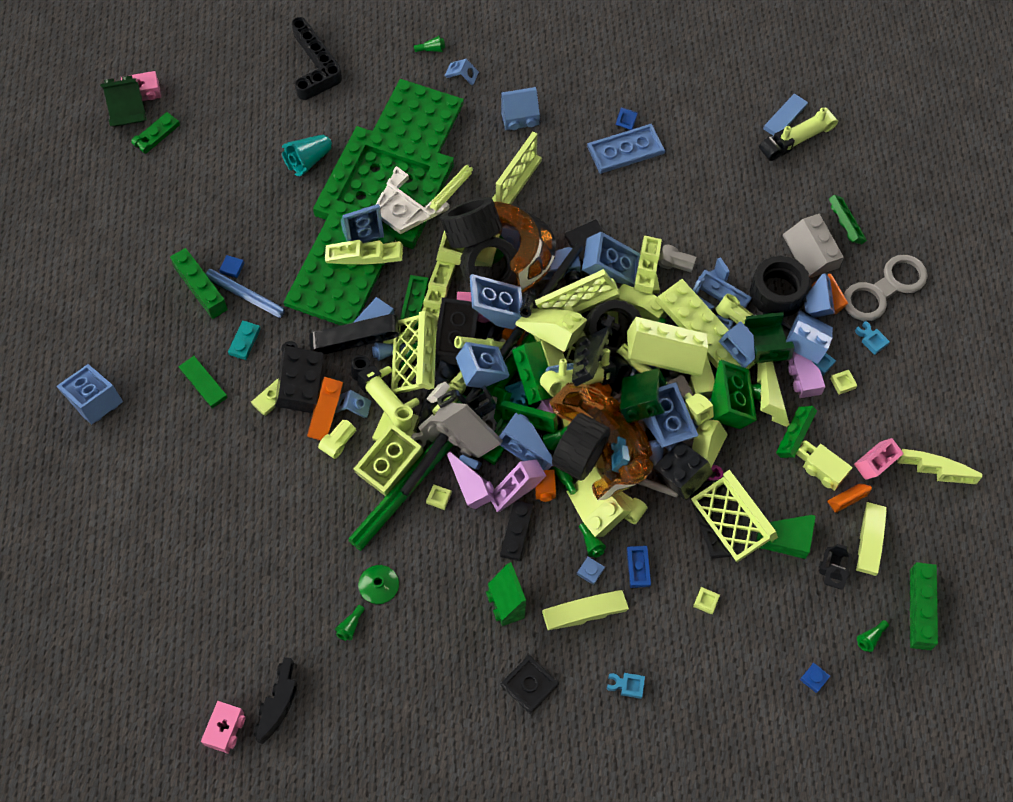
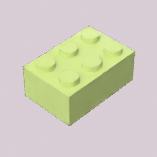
[354,423,424,496]

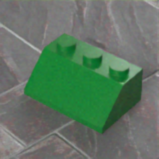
[512,341,553,406]

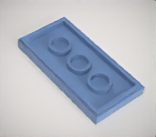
[587,124,665,174]

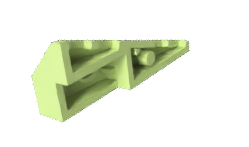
[757,361,790,427]

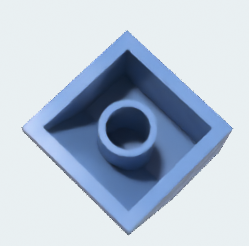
[501,87,540,130]
[456,342,510,388]

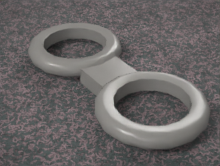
[844,255,928,321]

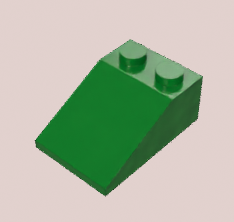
[710,360,757,429]
[485,562,526,626]

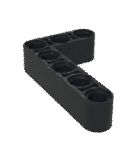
[292,17,342,100]

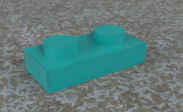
[228,320,261,360]

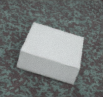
[426,382,450,403]

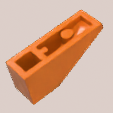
[307,377,343,441]

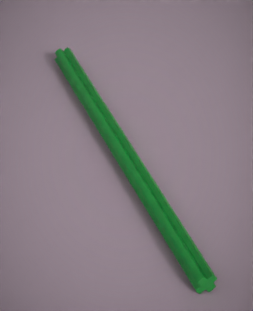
[348,333,542,551]

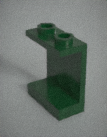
[100,75,147,127]
[744,312,795,363]
[620,368,666,423]

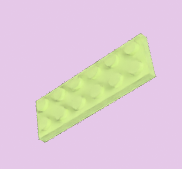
[655,279,756,369]

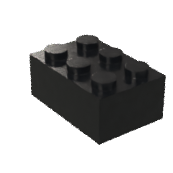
[436,297,479,357]
[274,346,323,413]

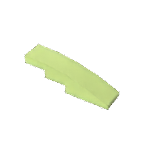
[634,236,662,294]
[325,240,403,264]
[418,260,455,325]
[897,449,982,484]
[856,502,887,576]
[542,590,629,630]

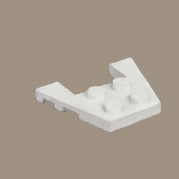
[376,166,449,234]

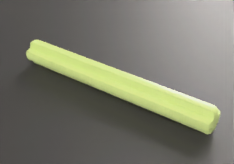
[430,165,473,211]

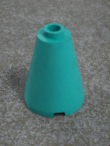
[282,135,332,176]

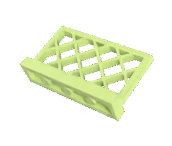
[492,132,542,212]
[535,269,620,314]
[391,311,437,394]
[691,470,778,562]

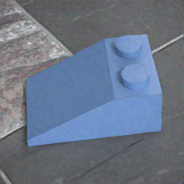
[341,204,384,243]
[582,232,640,286]
[470,274,523,330]
[786,310,833,364]
[57,364,123,425]
[643,382,699,448]
[499,413,553,470]

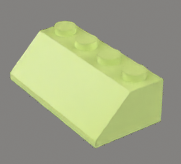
[627,317,708,377]

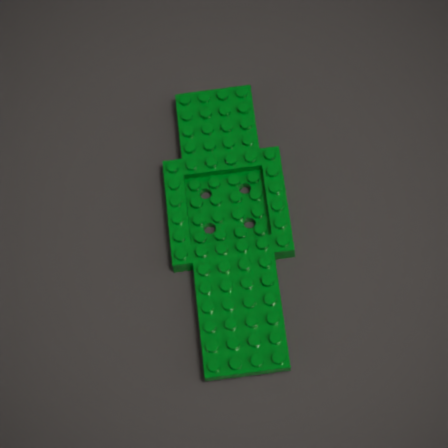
[283,79,464,325]

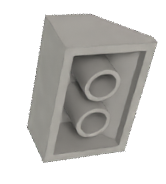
[783,214,844,278]
[431,403,503,458]

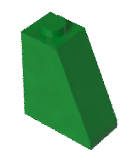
[756,515,816,559]

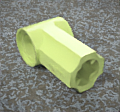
[715,294,754,324]
[318,420,356,459]
[618,491,648,524]

